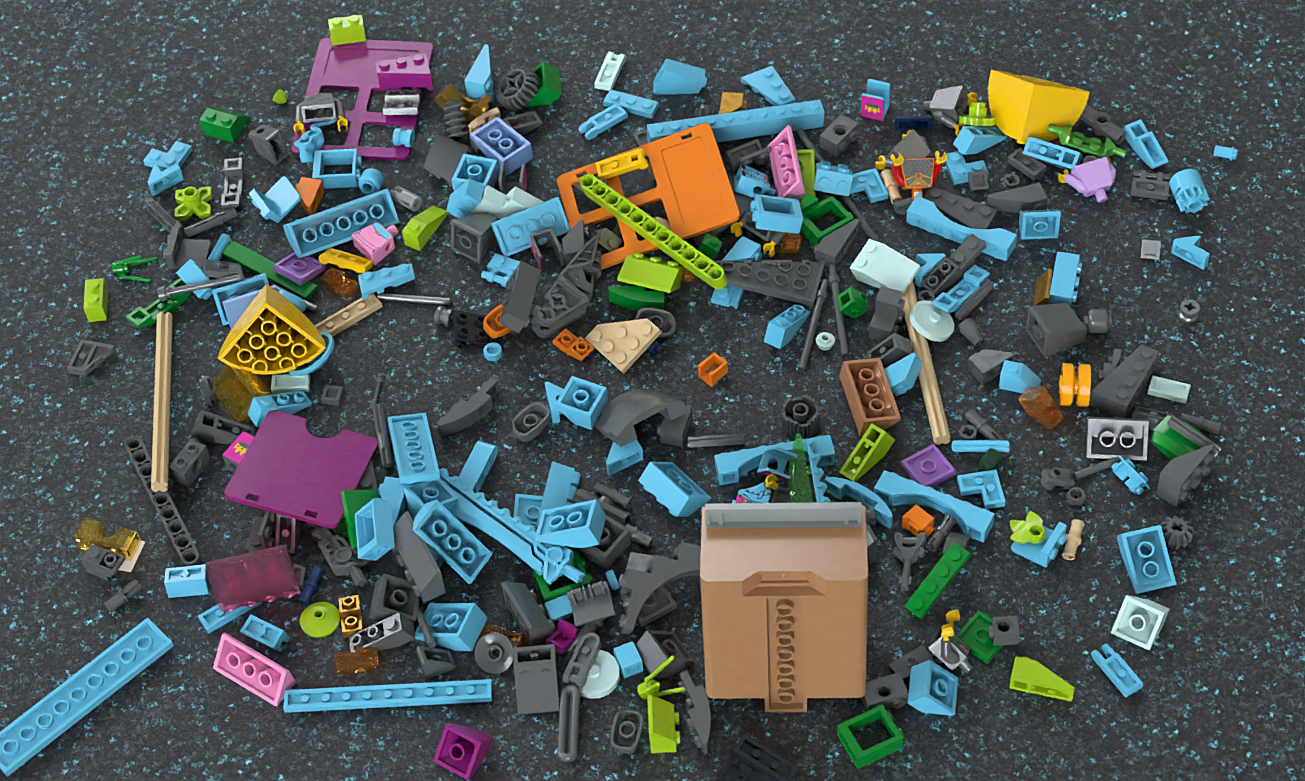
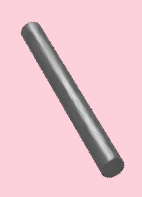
[377,293,451,306]

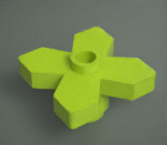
[175,186,212,221]

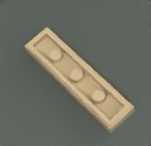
[315,293,383,337]

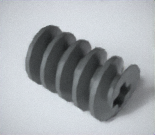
[443,101,468,139]

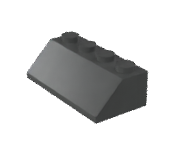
[391,511,446,603]

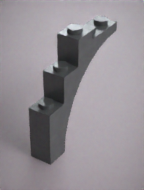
[618,542,701,635]

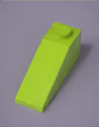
[402,206,448,251]
[839,423,895,482]
[1009,656,1074,702]

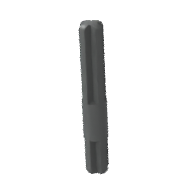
[372,403,393,468]

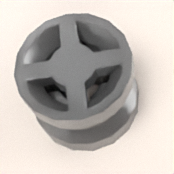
[1179,299,1200,324]
[434,306,454,327]

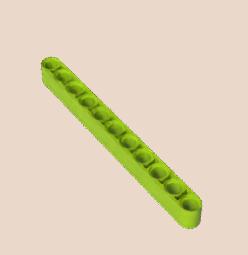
[580,174,728,290]

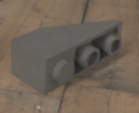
[349,612,415,655]

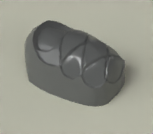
[635,308,677,338]
[512,402,551,442]
[611,709,644,754]

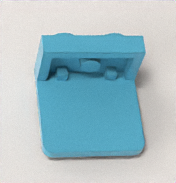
[813,161,853,196]
[249,176,301,223]
[1011,522,1068,568]

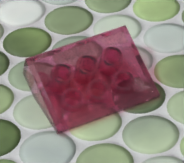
[205,545,301,611]

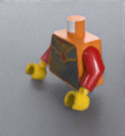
[890,151,947,200]

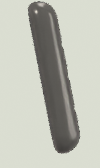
[558,684,581,763]

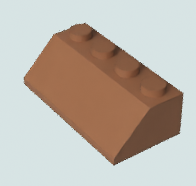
[839,358,901,436]

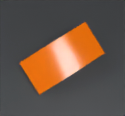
[553,328,595,361]

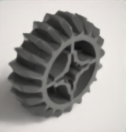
[495,65,539,111]

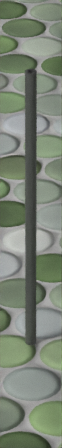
[796,128,881,243]

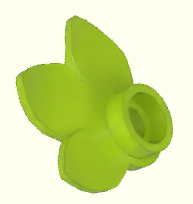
[1010,511,1046,544]

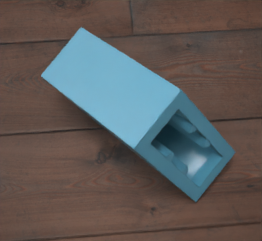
[653,58,707,95]

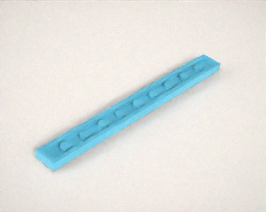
[283,679,492,713]

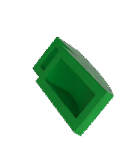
[608,286,665,311]

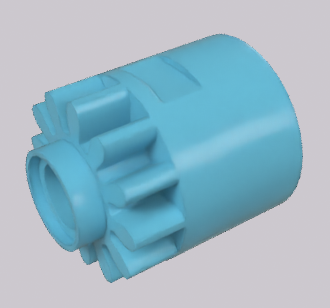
[1169,169,1210,214]

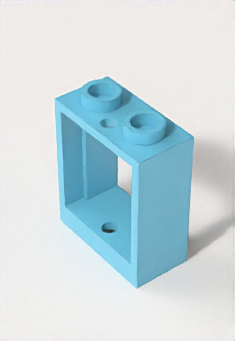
[312,149,362,189]
[750,194,803,234]
[355,498,395,560]

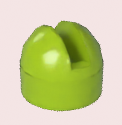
[273,89,288,104]

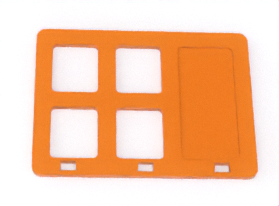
[557,123,740,270]

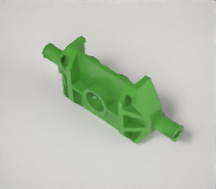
[1048,124,1127,159]

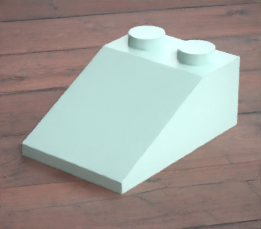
[850,239,921,294]

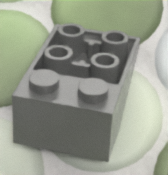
[1156,444,1215,507]
[513,644,560,715]

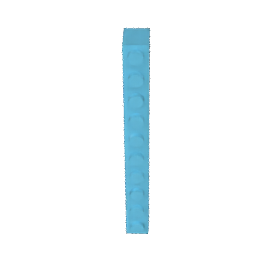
[647,100,824,143]

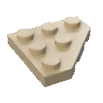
[585,319,662,374]

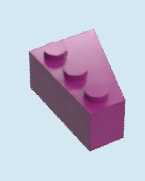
[375,53,433,90]

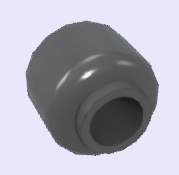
[1084,309,1112,333]

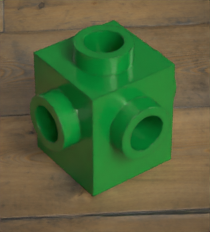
[837,287,869,319]

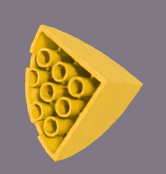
[988,70,1090,145]
[218,284,326,375]

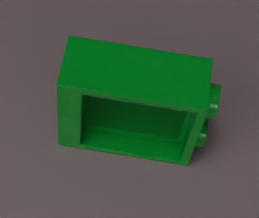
[800,196,854,246]
[531,551,593,604]
[837,705,904,769]

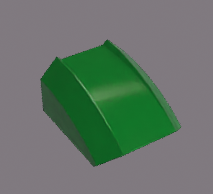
[1151,415,1209,461]

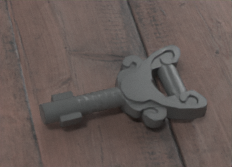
[893,532,927,591]

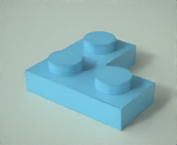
[143,141,192,171]
[943,151,989,185]
[850,168,888,203]
[957,470,1006,509]

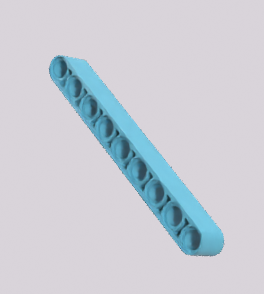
[410,440,498,582]

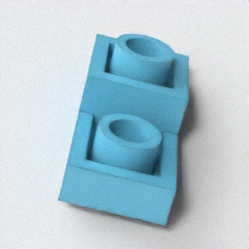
[544,595,573,622]

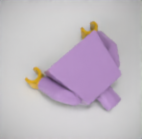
[1058,157,1116,203]

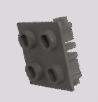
[567,580,615,626]

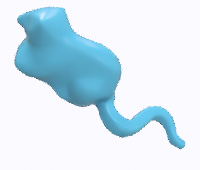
[294,119,338,163]

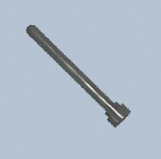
[157,274,244,301]

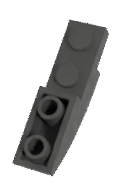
[920,233,987,295]
[437,377,500,437]
[678,671,711,755]

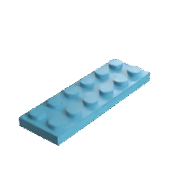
[388,413,440,484]

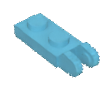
[578,103,628,140]
[1091,644,1143,698]

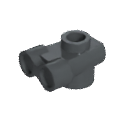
[1040,467,1075,490]

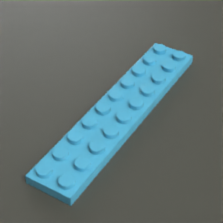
[0,618,174,777]

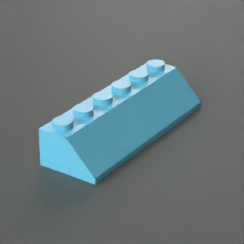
[283,188,400,259]

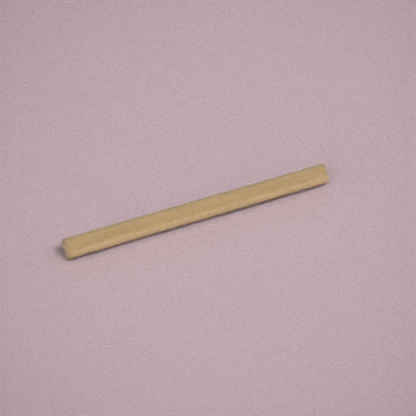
[903,256,950,445]
[151,312,173,492]

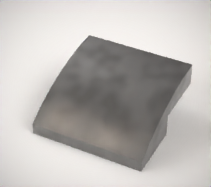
[383,89,422,115]

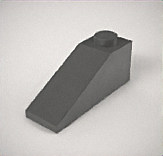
[987,183,1047,213]
[813,219,860,267]
[191,410,256,444]

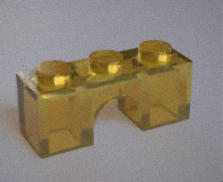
[74,517,142,562]

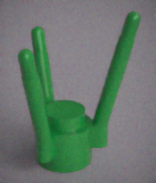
[112,255,158,282]

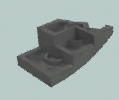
[423,134,469,188]

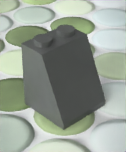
[1026,303,1087,357]

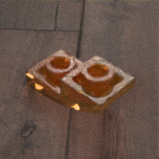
[320,267,360,298]

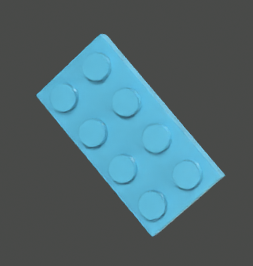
[490,197,571,257]

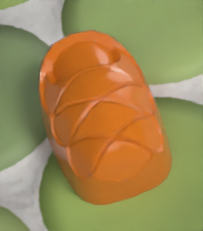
[483,304,513,339]

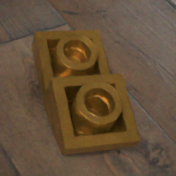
[338,595,363,638]

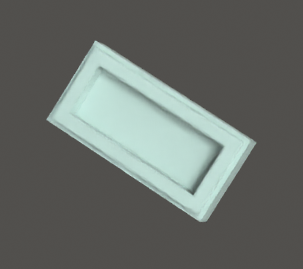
[271,374,311,394]
[1148,376,1191,404]

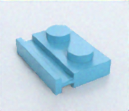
[711,285,745,309]

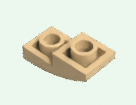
[468,107,501,134]

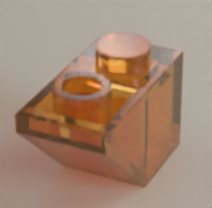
[1018,386,1064,429]

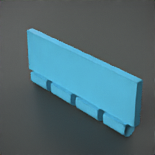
[535,461,581,528]

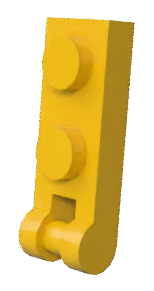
[595,149,648,181]
[319,248,373,274]

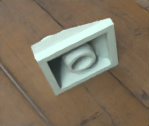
[1111,595,1170,650]

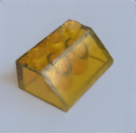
[213,364,272,424]

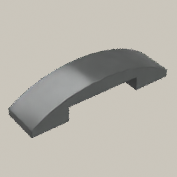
[221,158,244,208]

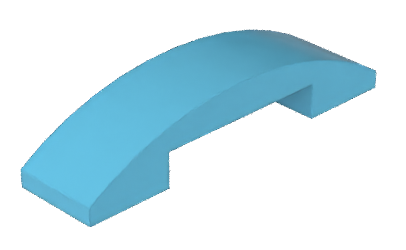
[932,265,990,313]
[824,477,893,529]

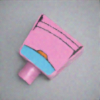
[352,223,398,266]

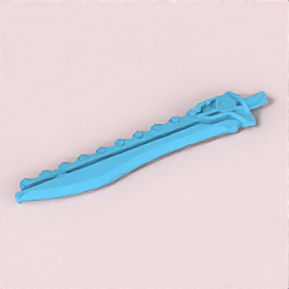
[439,468,585,585]

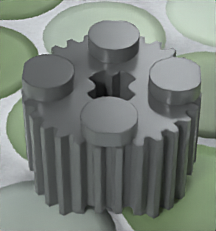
[781,394,820,439]

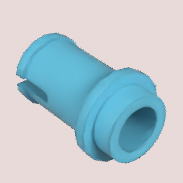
[1214,145,1238,161]

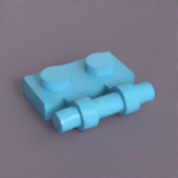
[481,253,520,288]

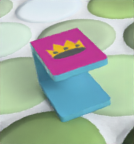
[861,79,890,121]
[757,446,798,481]

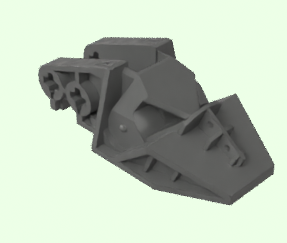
[530,235,602,338]

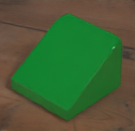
[800,194,818,212]

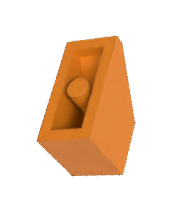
[295,177,324,216]

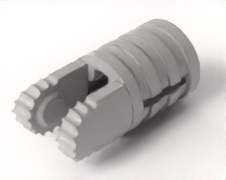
[389,186,422,211]

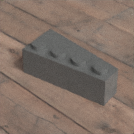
[499,261,541,333]
[1089,344,1159,418]

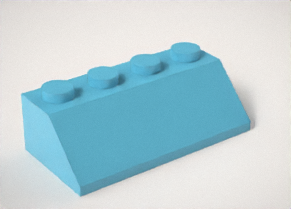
[413,500,492,584]

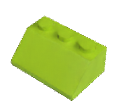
[617,252,684,293]

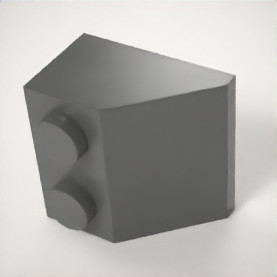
[369,573,420,622]
[635,630,695,678]

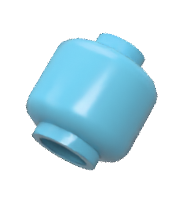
[358,168,384,195]

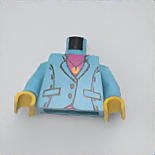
[724,474,779,503]

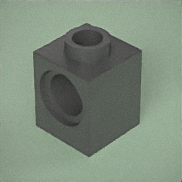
[988,616,1020,646]

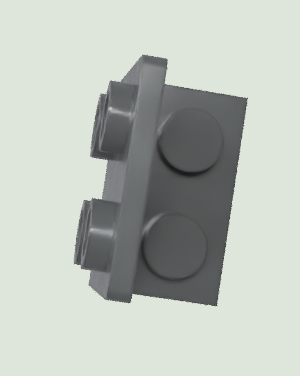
[245,510,277,554]

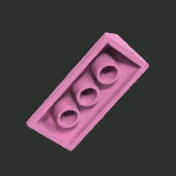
[767,125,806,200]
[213,633,296,707]

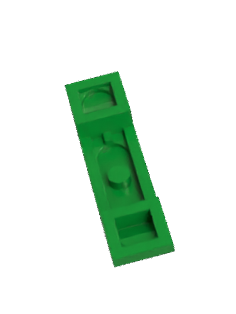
[126,278,192,328]

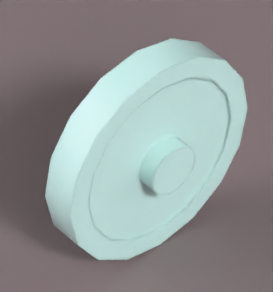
[909,300,954,342]
[570,650,620,699]

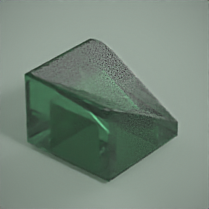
[979,448,1003,472]

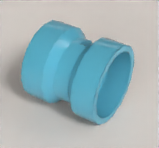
[393,128,415,147]

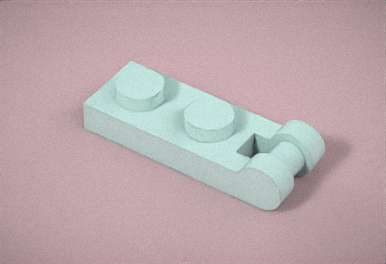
[594,52,626,91]

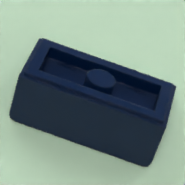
[895,116,932,131]

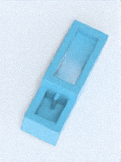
[1123,119,1169,169]

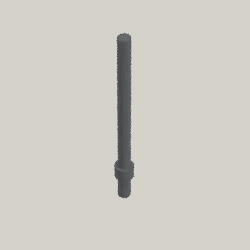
[828,264,849,358]
[798,279,829,372]

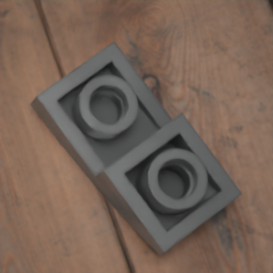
[1098,349,1122,382]

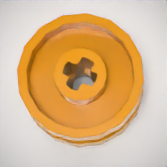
[1059,363,1091,407]

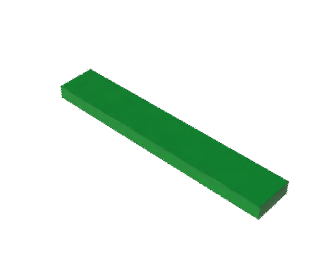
[222,241,318,301]

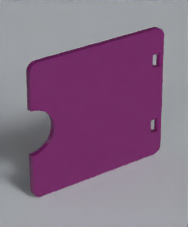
[225,410,378,528]

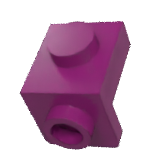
[545,620,578,655]

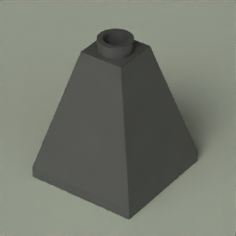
[451,212,498,264]

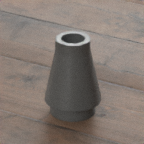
[959,318,984,347]

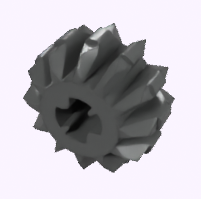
[1160,515,1194,550]

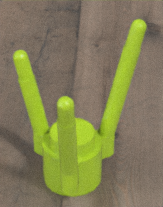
[637,656,685,699]

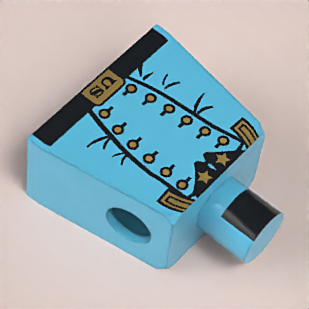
[734,163,777,198]

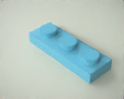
[603,89,659,119]

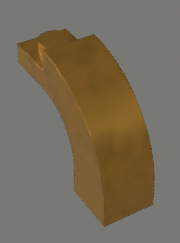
[434,84,492,122]

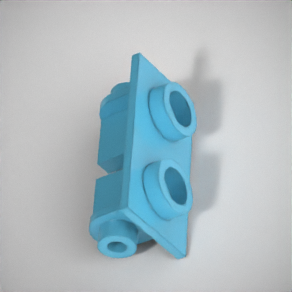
[1112,456,1150,495]

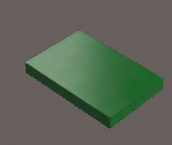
[341,490,380,549]

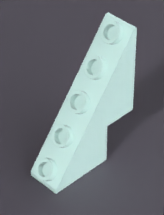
[467,185,543,219]

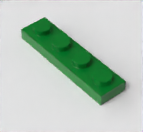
[904,542,971,620]

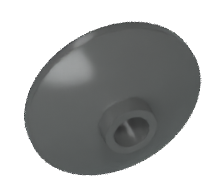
[475,632,514,674]

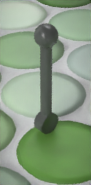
[370,376,384,410]

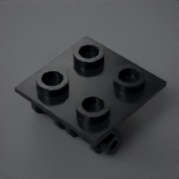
[453,310,490,348]

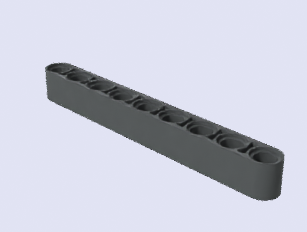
[125,436,203,567]

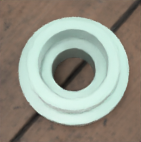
[816,332,835,350]

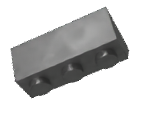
[1086,416,1149,461]

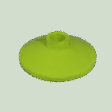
[300,602,340,638]

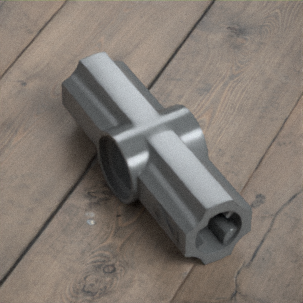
[1079,104,1127,145]
[572,488,632,526]

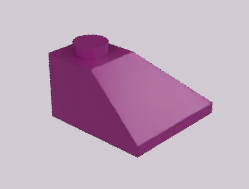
[433,723,493,780]

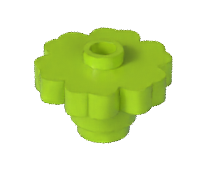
[959,102,996,126]

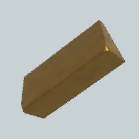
[1033,269,1053,306]

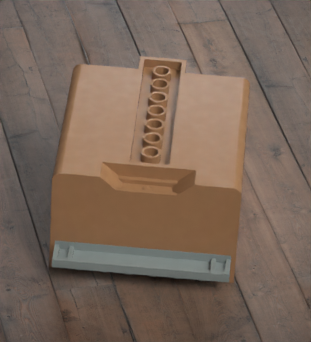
[700,502,868,712]

